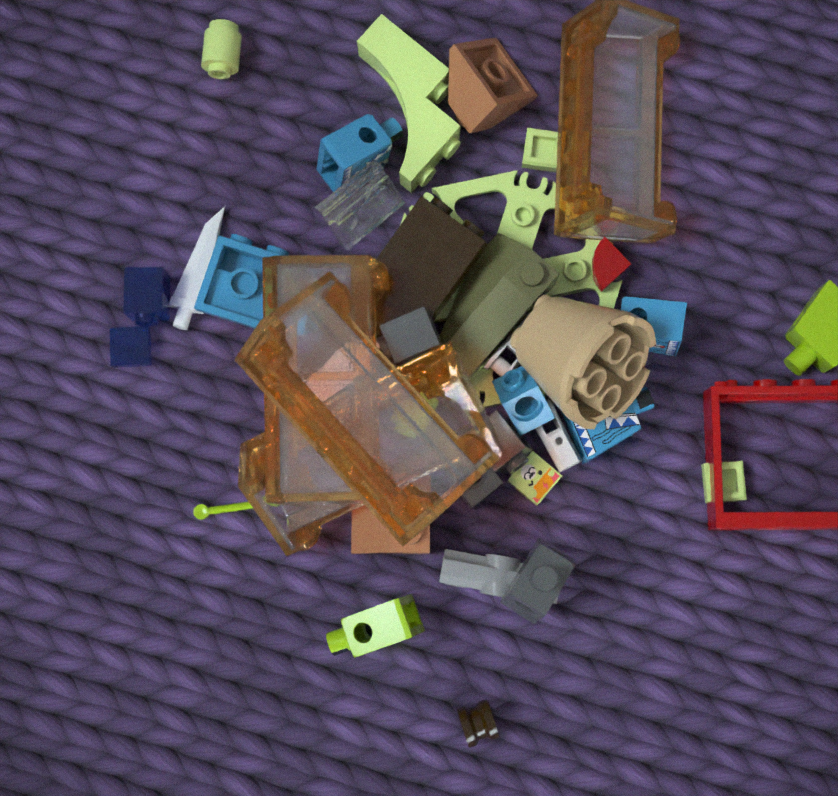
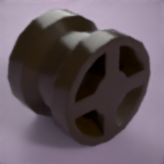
[457,699,500,748]

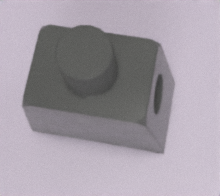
[499,537,575,624]

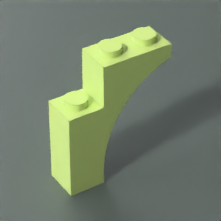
[357,14,461,193]

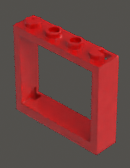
[703,379,838,530]

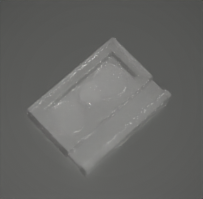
[315,159,405,251]

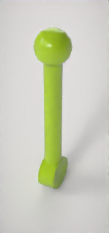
[193,495,274,520]

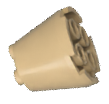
[510,294,656,430]

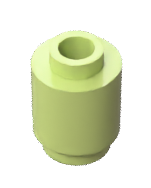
[201,19,242,79]

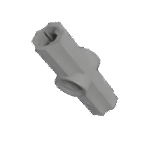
[439,549,560,604]

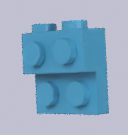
[194,234,295,334]

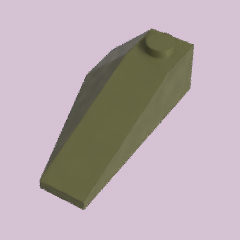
[424,233,560,397]

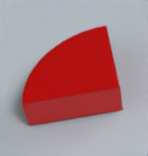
[592,237,631,292]

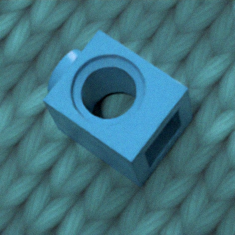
[492,366,555,436]

